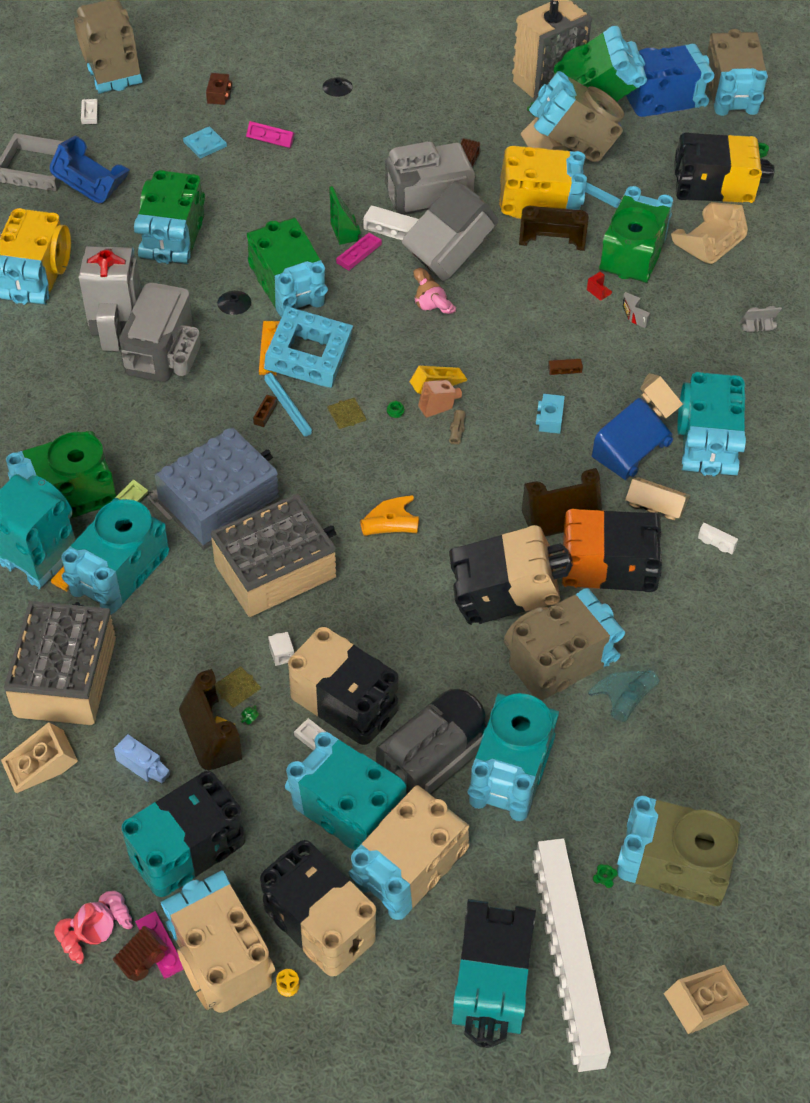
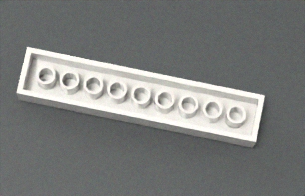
[532,839,611,1072]

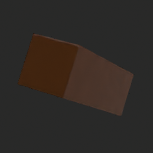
[548,359,583,375]
[253,395,277,427]

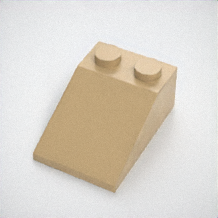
[640,373,683,418]
[1,722,78,793]
[664,965,749,1034]

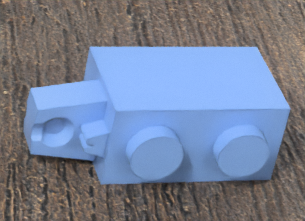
[114,734,170,783]

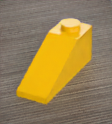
[409,366,468,394]

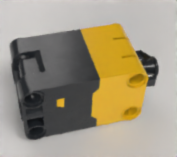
[674,132,775,203]

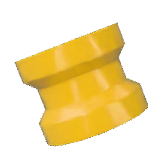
[276,969,299,997]

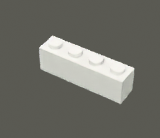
[363,205,419,240]

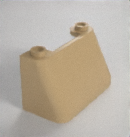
[671,202,748,264]

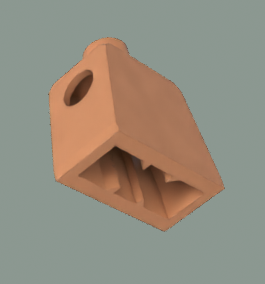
[418,380,462,418]

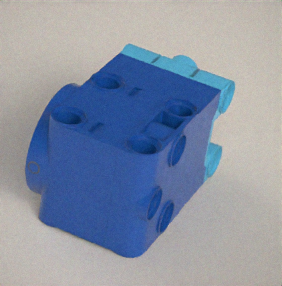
[626,44,714,117]

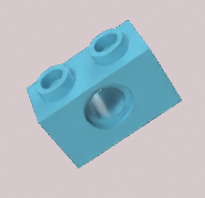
[536,394,565,434]

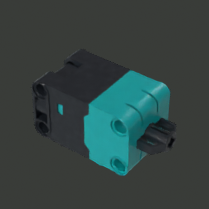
[452,899,536,1048]

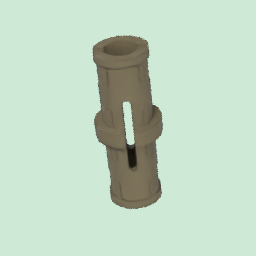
[449,410,466,445]

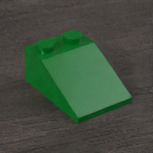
[329,186,360,245]

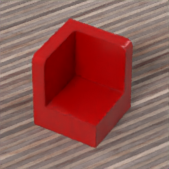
[587,272,612,301]

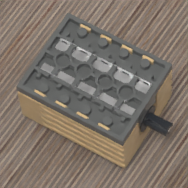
[512,0,592,100]
[211,493,337,617]
[4,601,116,725]

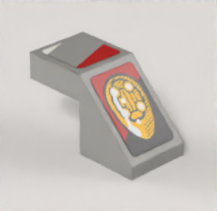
[622,292,650,328]

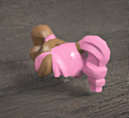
[413,267,456,314]

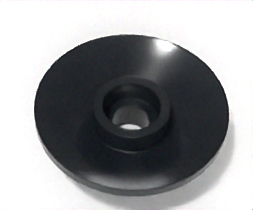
[322,77,353,97]
[217,290,251,315]

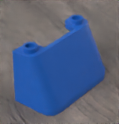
[50,135,130,203]
[592,398,673,480]

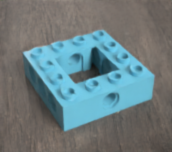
[264,306,353,388]

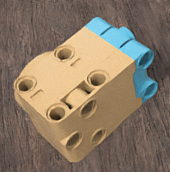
[348,785,470,920]
[161,870,275,1013]

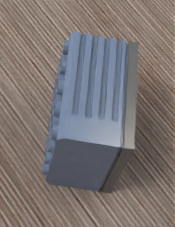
[155,427,279,550]

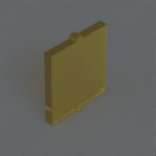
[327,398,366,429]
[215,666,261,708]

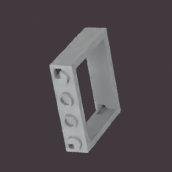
[0,133,64,191]

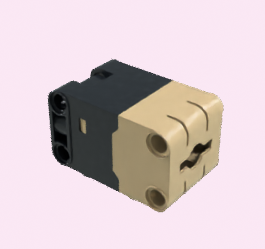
[288,627,399,745]
[260,840,376,976]

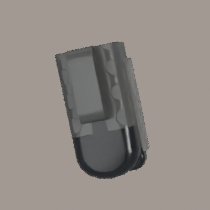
[376,689,488,794]

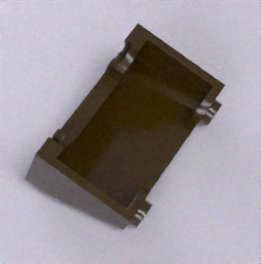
[519,206,589,251]
[522,468,602,537]
[179,669,242,771]

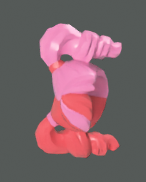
[54,891,133,964]

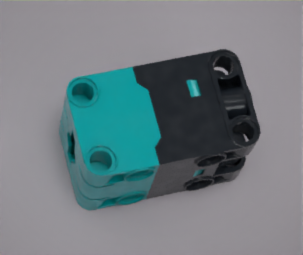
[121,771,245,897]

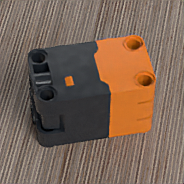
[562,509,662,592]

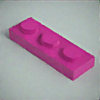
[246,121,295,148]
[336,233,382,271]
[135,911,184,979]

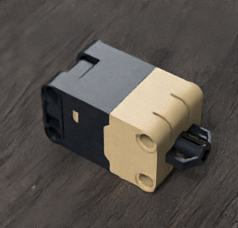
[449,525,573,625]

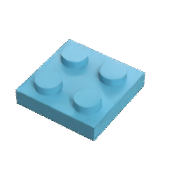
[183,126,227,159]

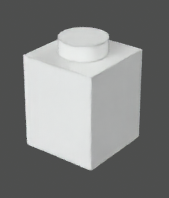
[268,632,294,666]

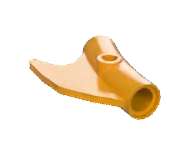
[360,495,419,536]

